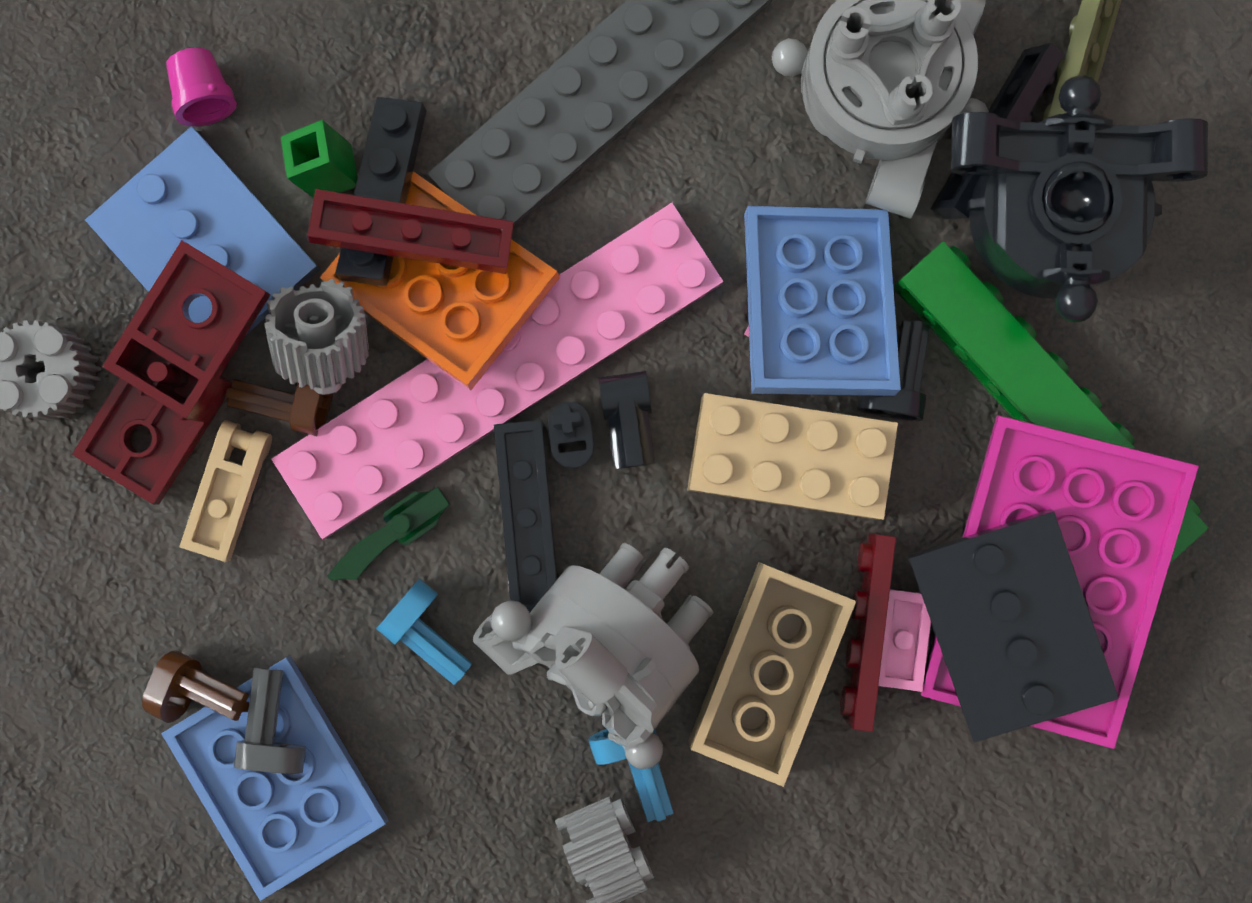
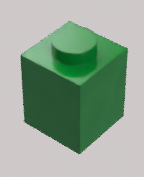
[280,120,358,198]

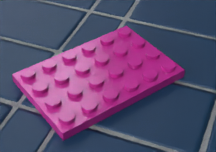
[920,415,1199,749]

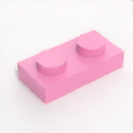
[878,589,931,692]

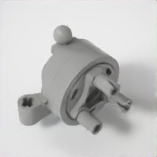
[772,0,989,219]
[473,543,714,769]

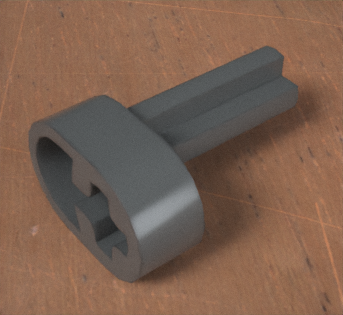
[234,668,306,774]

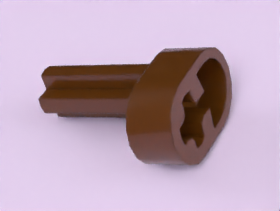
[225,379,334,436]
[142,650,249,723]

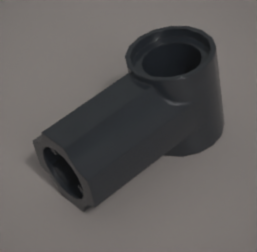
[598,371,655,469]

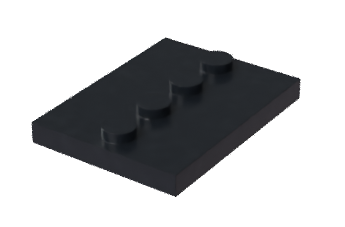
[908,509,1119,742]

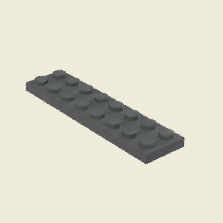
[427,0,772,228]

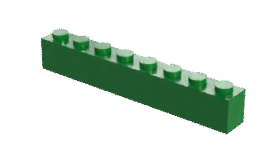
[893,241,1209,563]

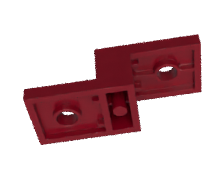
[72,240,271,505]

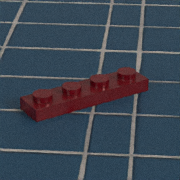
[307,189,514,274]
[840,534,896,732]

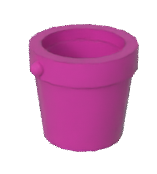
[166,47,237,127]

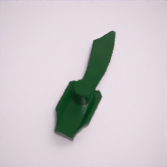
[328,487,450,581]

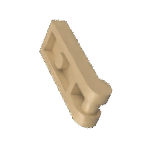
[179,420,272,562]

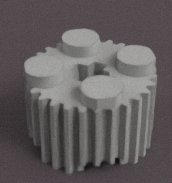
[264,279,369,395]
[0,320,101,421]
[555,796,654,903]

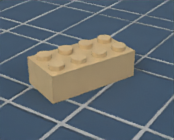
[687,393,898,520]
[688,562,856,787]

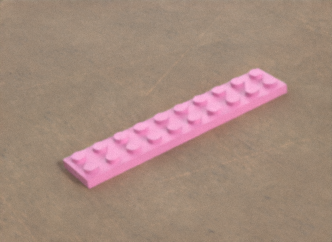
[271,203,724,539]

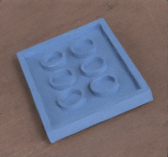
[85,126,320,335]
[744,206,901,396]
[161,656,388,901]

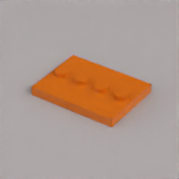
[320,171,560,390]

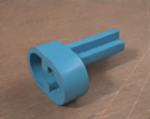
[376,578,473,685]
[588,729,674,822]

